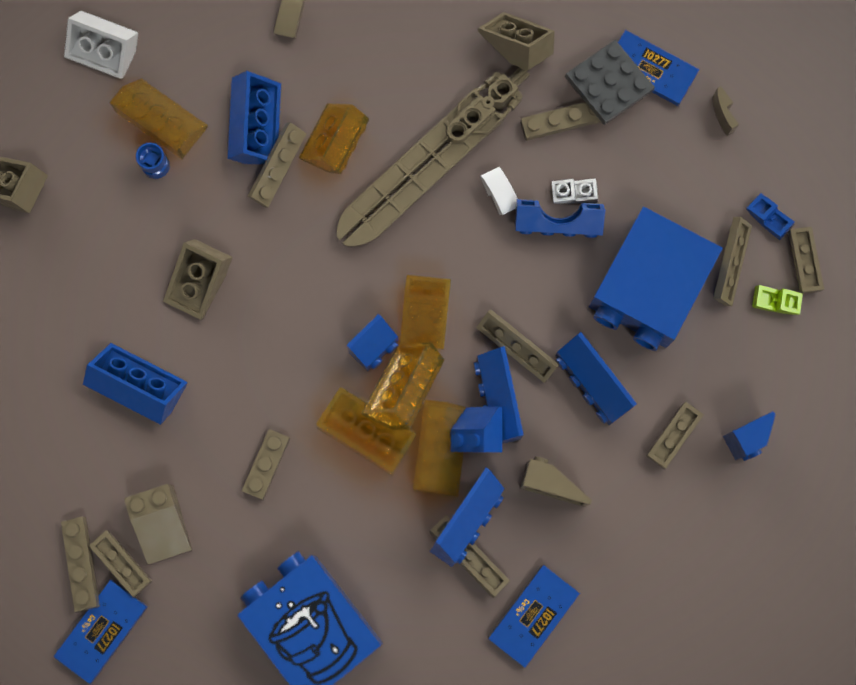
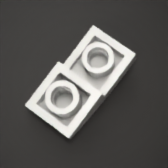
[480,167,518,215]
[552,178,598,204]

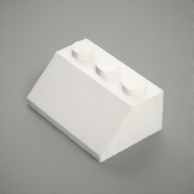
[64,11,138,79]

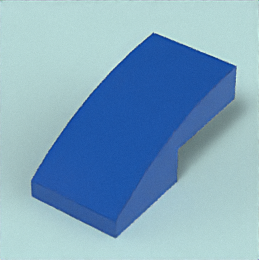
[746,193,795,240]

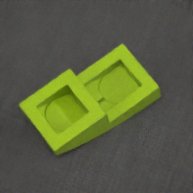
[752,285,803,315]

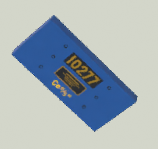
[618,30,699,106]
[488,565,580,668]
[53,580,148,684]

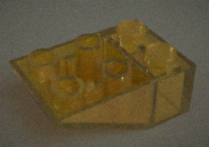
[400,275,451,349]

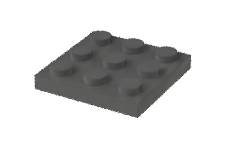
[565,40,655,125]

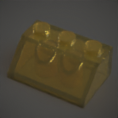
[299,103,369,174]

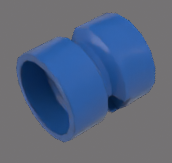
[136,142,170,179]

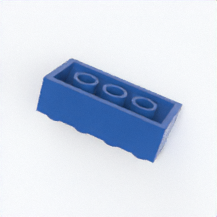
[228,71,281,164]
[555,332,637,425]
[83,343,188,425]
[473,346,524,444]
[429,468,505,567]

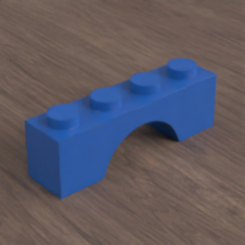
[515,199,606,238]

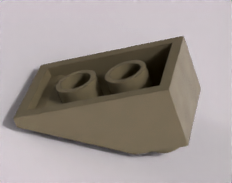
[478,12,555,70]
[0,157,48,213]
[163,239,233,320]
[520,456,592,507]
[124,484,192,565]

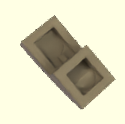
[274,0,305,38]
[713,86,739,136]

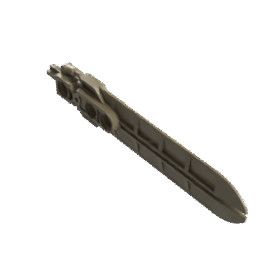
[337,68,530,247]

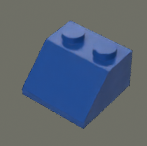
[346,314,399,371]
[451,406,502,452]
[723,411,776,461]

